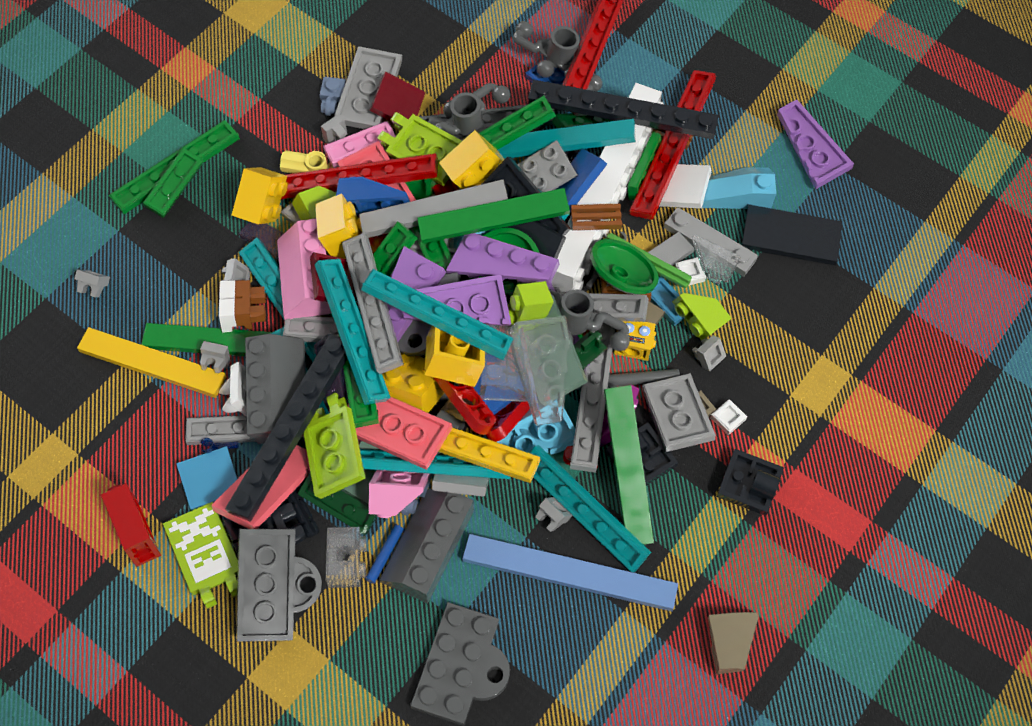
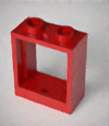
[101,483,162,567]

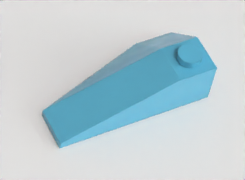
[679,167,776,209]
[482,397,576,455]

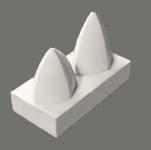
[219,362,247,417]

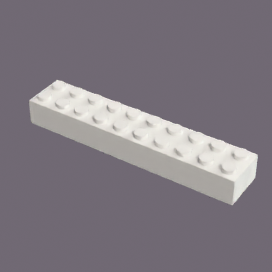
[551,83,664,293]

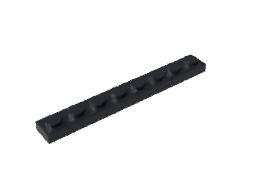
[528,79,719,140]
[225,334,348,522]

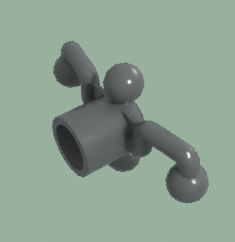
[513,21,603,91]
[435,83,511,136]
[549,289,630,351]

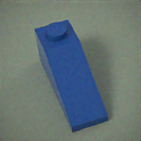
[336,177,410,215]

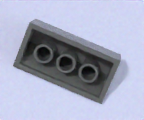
[245,334,306,444]
[379,489,474,604]

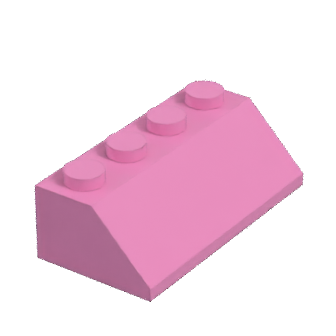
[277,219,332,320]

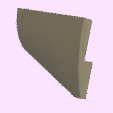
[707,612,759,675]

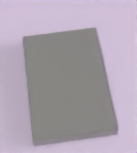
[642,373,716,452]

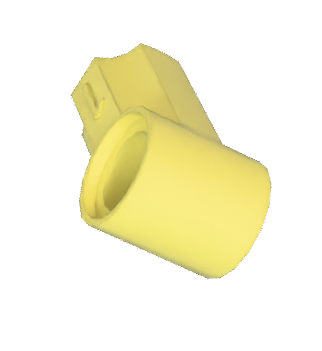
[280,151,329,173]

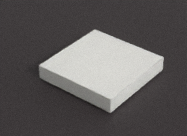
[659,164,712,208]

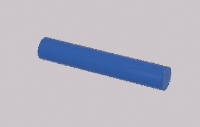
[365,524,404,584]

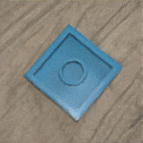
[176,446,238,511]

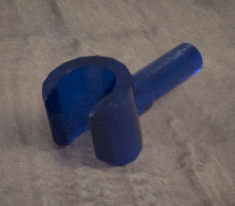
[200,438,239,454]

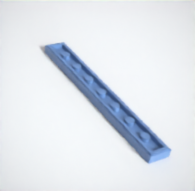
[463,534,678,611]

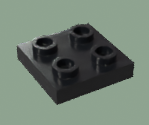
[605,423,678,486]
[717,449,784,516]

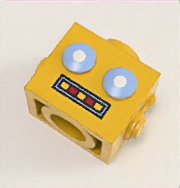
[614,321,656,361]

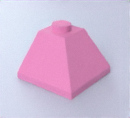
[369,470,431,518]

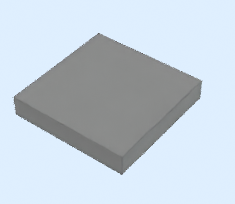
[432,474,489,497]

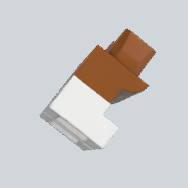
[219,280,266,333]

